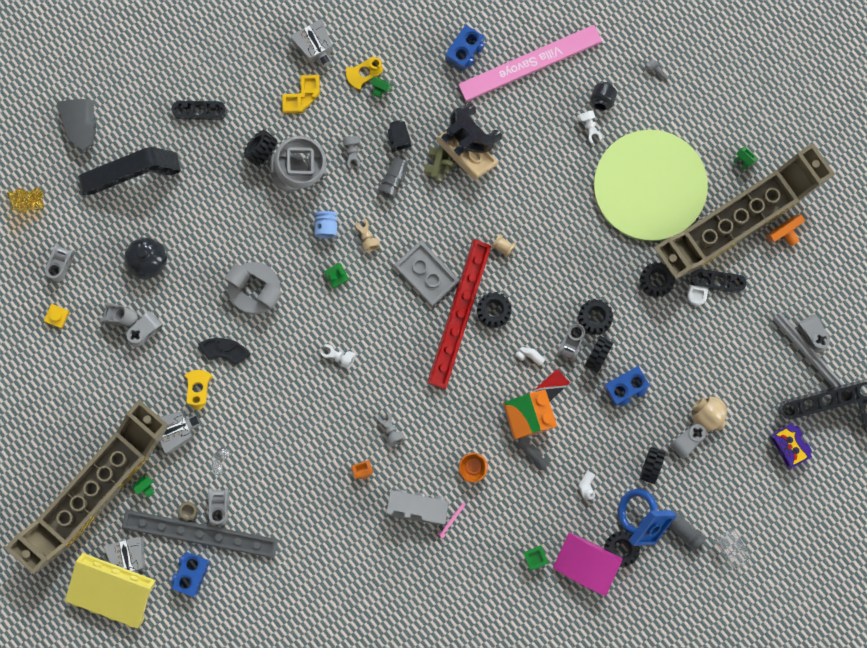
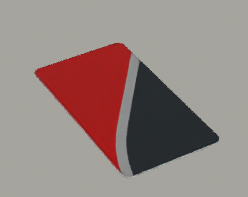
[533,369,570,402]

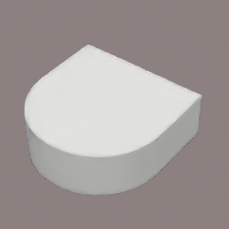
[687,285,708,306]

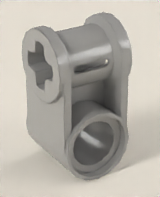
[45,244,75,283]
[100,302,138,327]
[126,311,163,347]
[797,314,830,353]
[557,324,585,362]
[670,424,706,460]
[208,488,229,526]

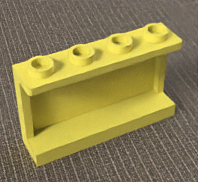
[65,553,156,629]

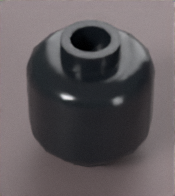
[590,82,617,111]

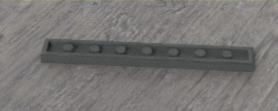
[122,509,279,559]

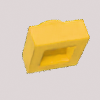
[44,304,70,329]

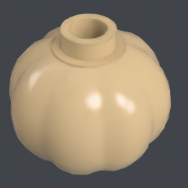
[692,397,727,432]

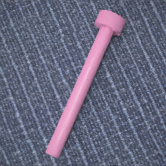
[437,503,466,538]

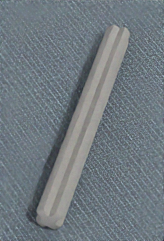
[773,312,850,399]

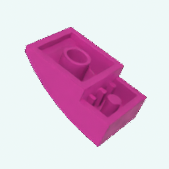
[553,532,622,596]

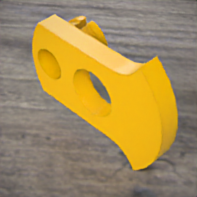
[346,56,383,91]
[184,370,213,410]

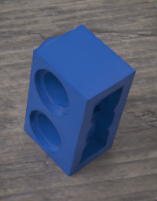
[445,25,485,72]
[604,366,650,407]
[171,552,210,598]

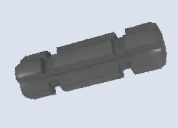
[517,437,550,470]

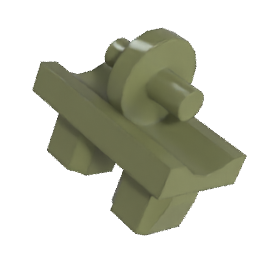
[424,145,457,182]

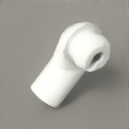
[516,347,545,366]
[579,471,595,500]

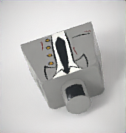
[291,19,333,67]
[160,412,200,455]
[104,536,145,573]

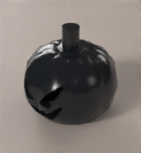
[124,238,167,279]

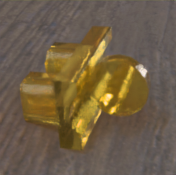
[6,188,45,214]

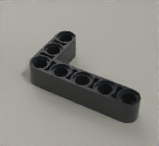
[78,147,181,195]
[779,380,867,431]

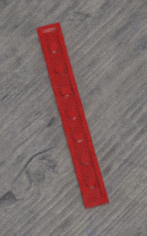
[427,239,491,390]

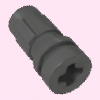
[377,157,408,199]
[669,512,707,552]

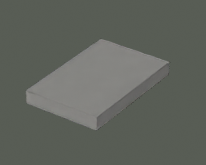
[393,240,459,307]

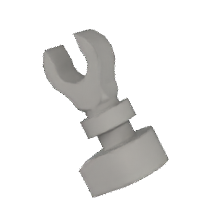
[343,136,361,170]
[378,412,405,446]

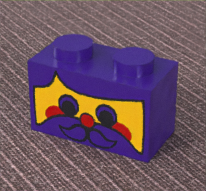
[770,423,812,470]

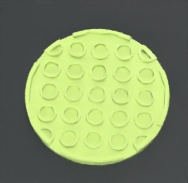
[594,130,708,242]

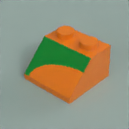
[503,390,557,440]

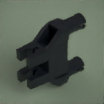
[441,103,502,156]

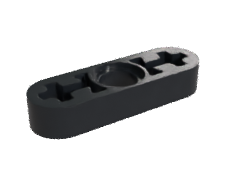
[171,100,227,120]
[690,269,746,293]

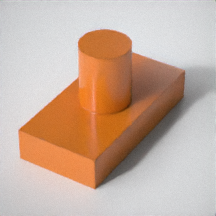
[765,214,805,246]

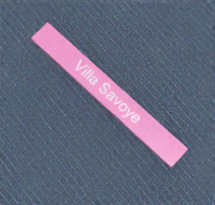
[458,25,602,102]

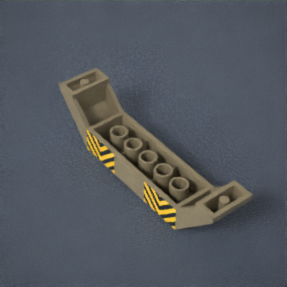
[654,143,835,280]
[5,399,169,575]

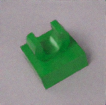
[370,76,393,98]
[733,146,758,170]
[324,263,350,289]
[132,473,155,497]
[523,545,549,571]

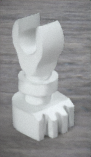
[577,110,602,145]
[320,344,356,370]

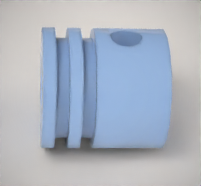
[314,211,337,238]

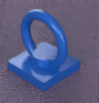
[618,489,677,546]

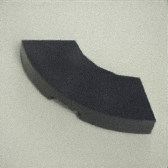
[198,338,251,366]

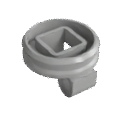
[270,136,326,188]
[224,262,282,315]

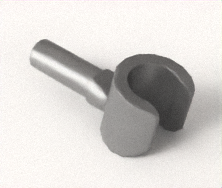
[645,60,668,81]

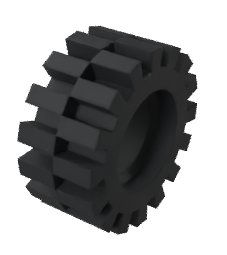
[243,129,277,166]
[639,261,675,298]
[477,292,512,328]
[578,299,614,335]
[584,336,614,373]
[640,447,666,485]
[604,531,640,567]

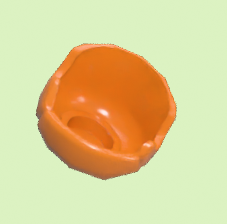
[459,453,488,483]

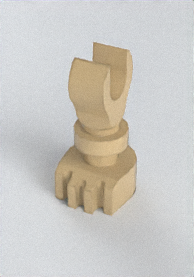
[356,218,380,252]

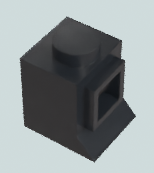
[388,120,412,153]

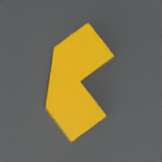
[282,75,320,114]

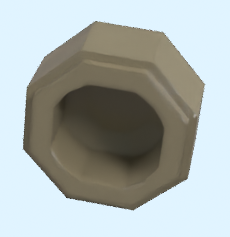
[178,501,198,521]

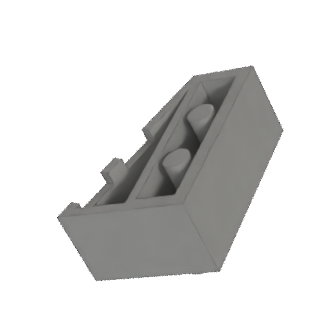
[387,489,449,526]

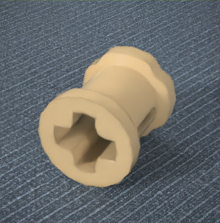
[491,234,516,258]

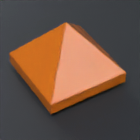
[351,460,373,480]

